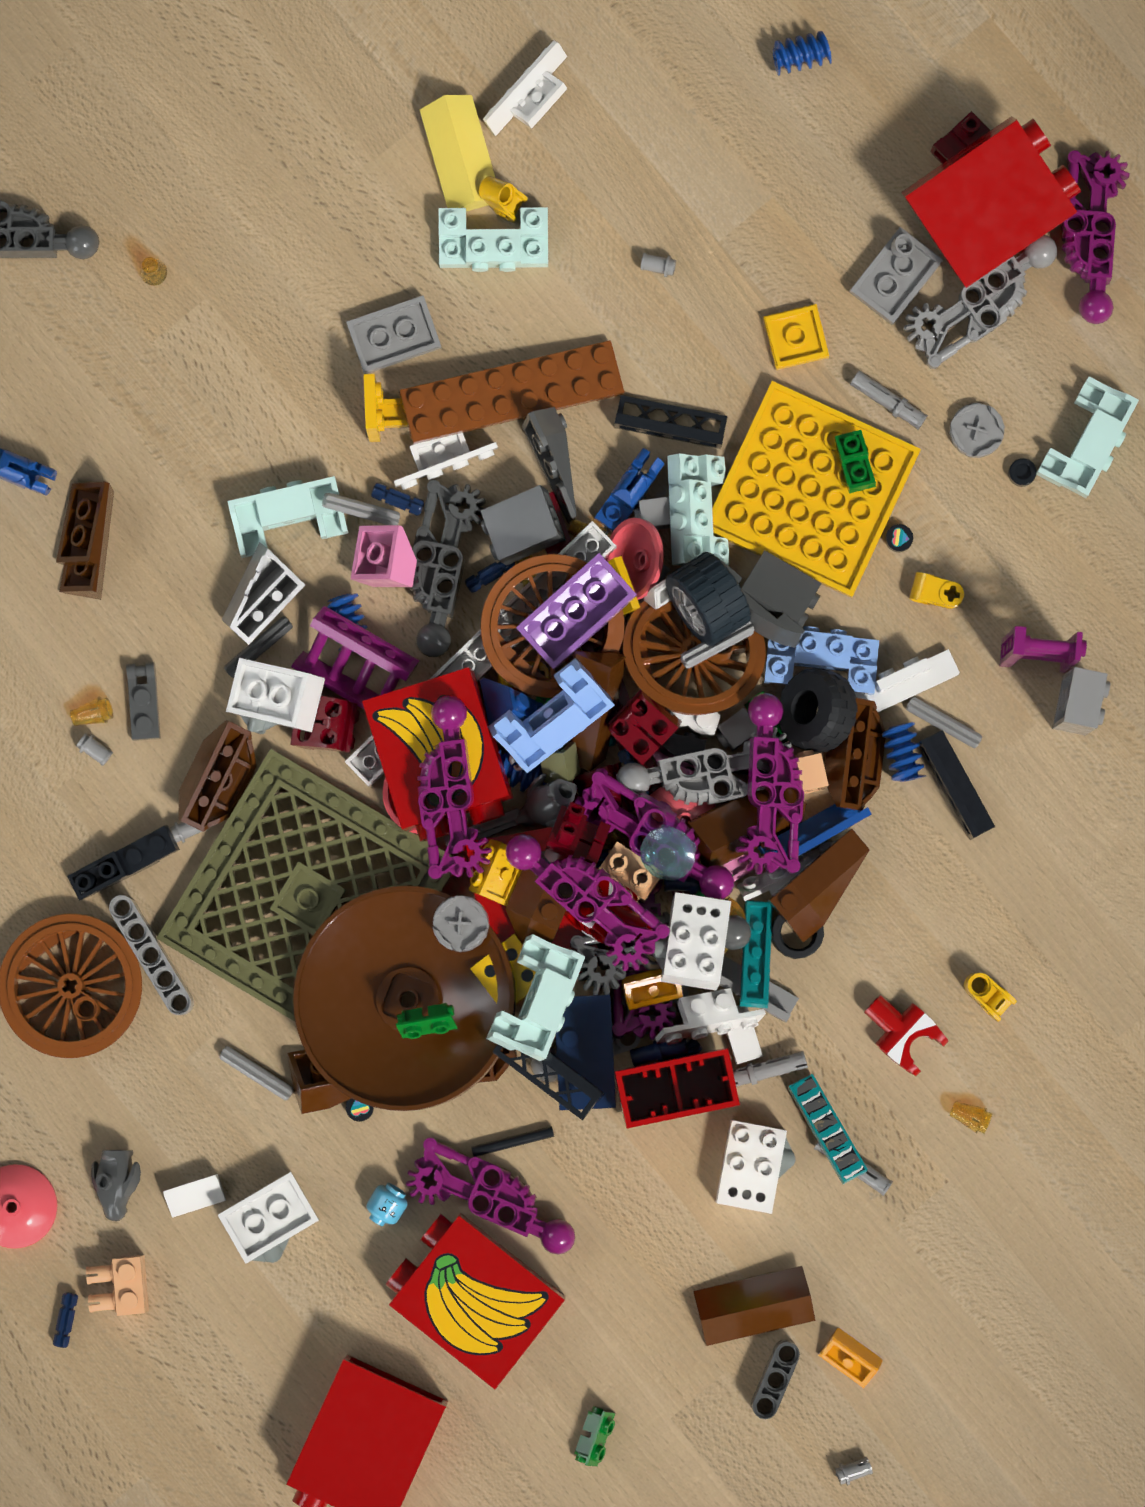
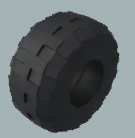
[779,668,857,752]

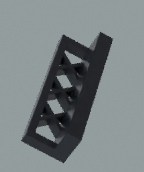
[614,395,728,449]
[919,730,995,840]
[492,1044,605,1121]

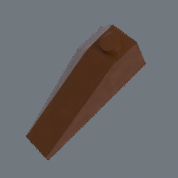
[767,829,870,942]
[287,1049,351,1114]

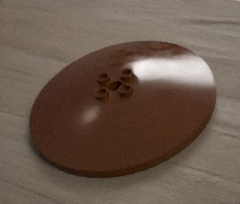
[293,886,516,1111]

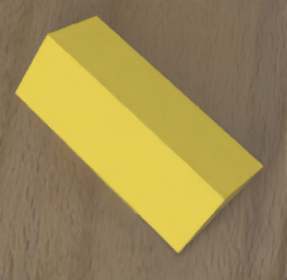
[420,95,495,211]

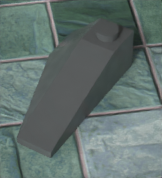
[522,407,577,524]

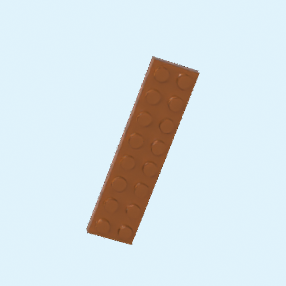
[399,340,625,444]

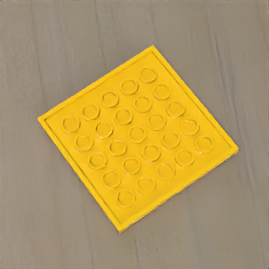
[712,381,921,598]

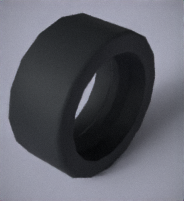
[771,915,824,959]

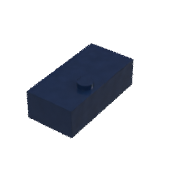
[555,995,616,1111]

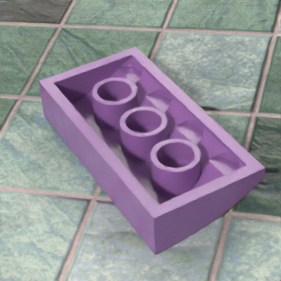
[516,553,637,670]

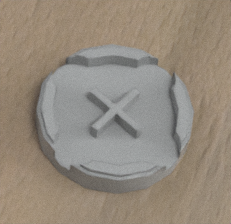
[949,403,1005,458]
[433,896,489,952]

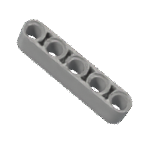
[109,895,194,1015]

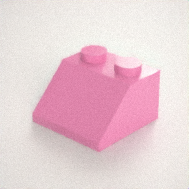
[351,525,417,587]

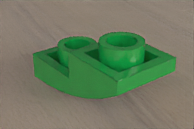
[835,430,876,494]

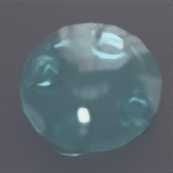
[640,825,696,880]

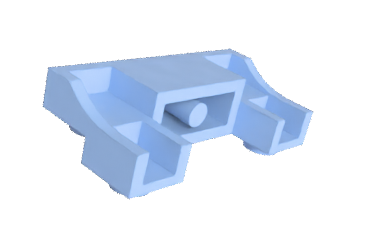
[764,626,879,695]
[488,658,615,773]

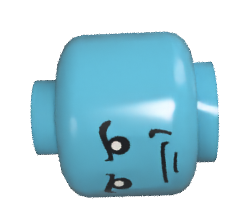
[366,1183,408,1226]

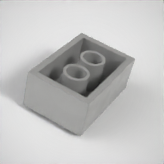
[1053,667,1110,736]

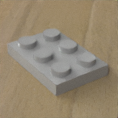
[849,227,943,325]
[346,295,442,374]

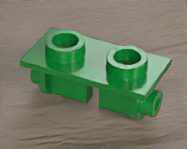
[396,1003,457,1039]
[574,1406,615,1467]

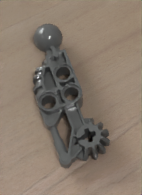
[0,201,100,260]
[409,480,486,657]
[570,912,751,995]

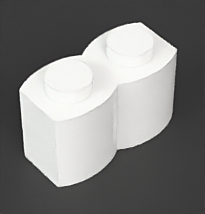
[665,709,720,738]

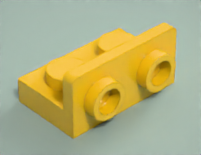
[469,839,522,906]

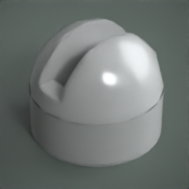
[891,234,915,258]

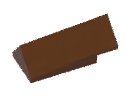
[56,481,114,600]
[568,651,626,771]
[686,788,807,868]
[693,1266,816,1346]

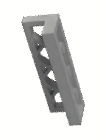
[719,956,799,1022]

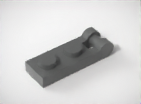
[126,662,161,741]

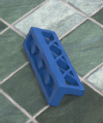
[758,804,872,856]

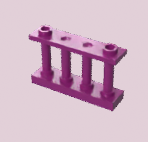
[291,606,419,710]
[999,626,1087,673]

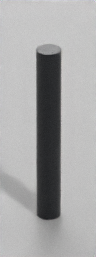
[471,1126,554,1157]

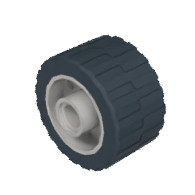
[666,552,751,646]

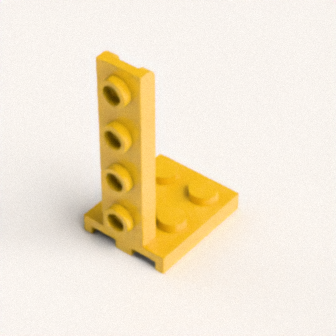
[363,374,408,442]

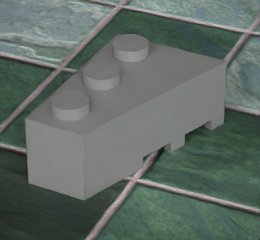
[222,542,305,645]

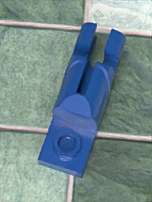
[0,448,57,496]
[594,448,665,532]

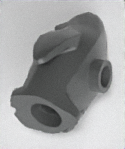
[515,773,578,827]
[91,1150,141,1221]

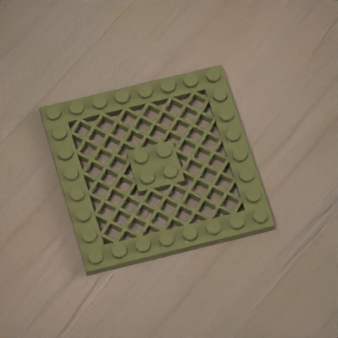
[156,749,453,1021]

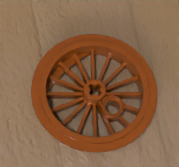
[481,554,624,698]
[623,601,766,715]
[0,914,142,1058]

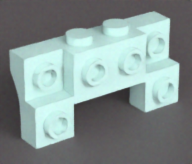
[439,207,548,272]
[1036,377,1139,498]
[667,453,729,566]
[227,476,349,558]
[486,934,585,1061]

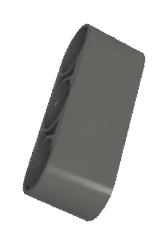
[751,1339,800,1419]

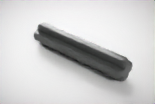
[224,616,293,678]

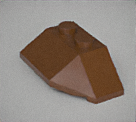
[825,698,886,811]
[178,720,257,832]
[506,851,573,944]

